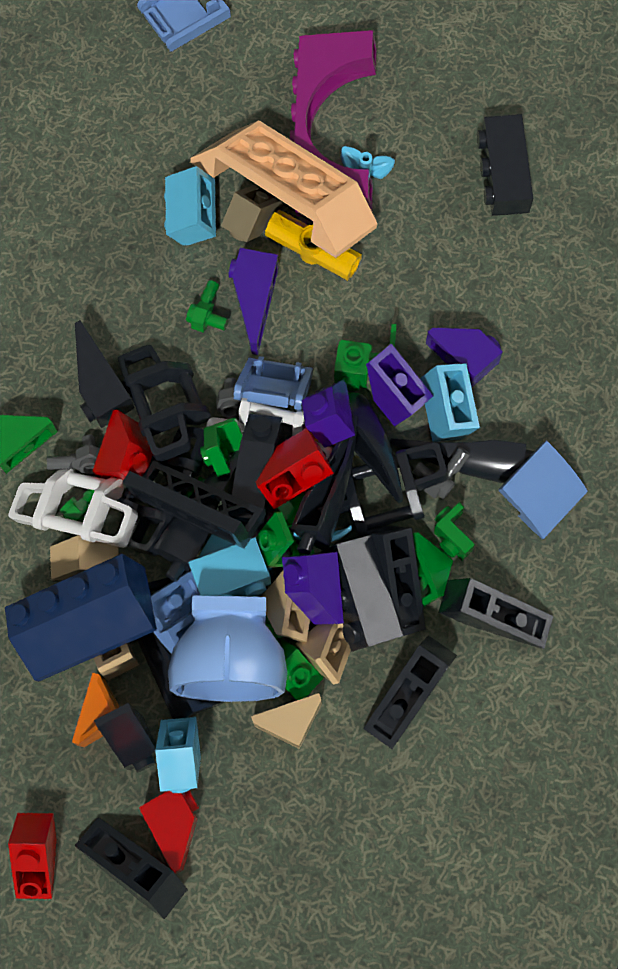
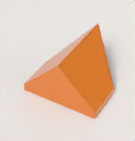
[72,673,120,747]

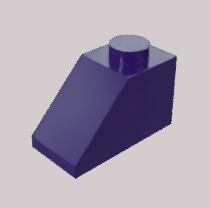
[426,328,503,388]
[366,344,433,427]
[302,380,355,448]
[282,552,344,624]

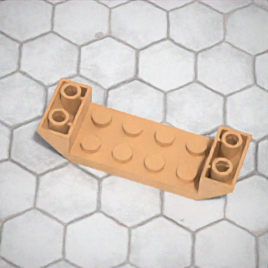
[190,120,377,258]

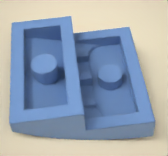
[498,441,588,539]
[150,571,200,654]

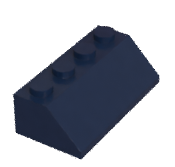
[5,554,157,682]

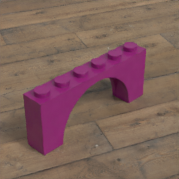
[290,30,377,217]

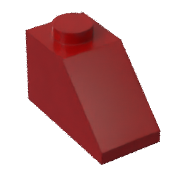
[92,410,153,480]
[139,790,199,874]

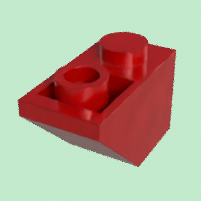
[256,428,333,509]
[8,813,56,899]

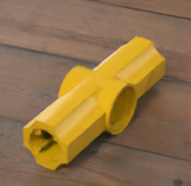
[265,210,362,281]

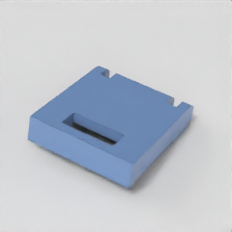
[137,0,231,51]
[234,356,313,410]

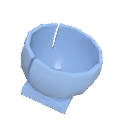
[168,596,287,702]

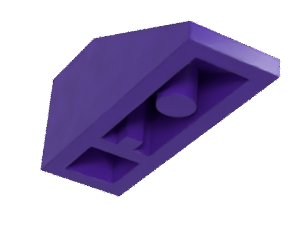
[229,248,279,355]

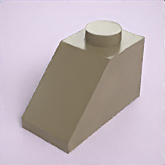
[221,184,285,242]

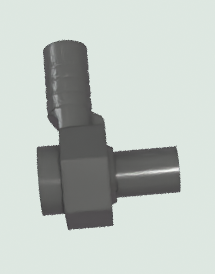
[216,378,271,418]
[47,435,100,476]
[413,447,470,499]

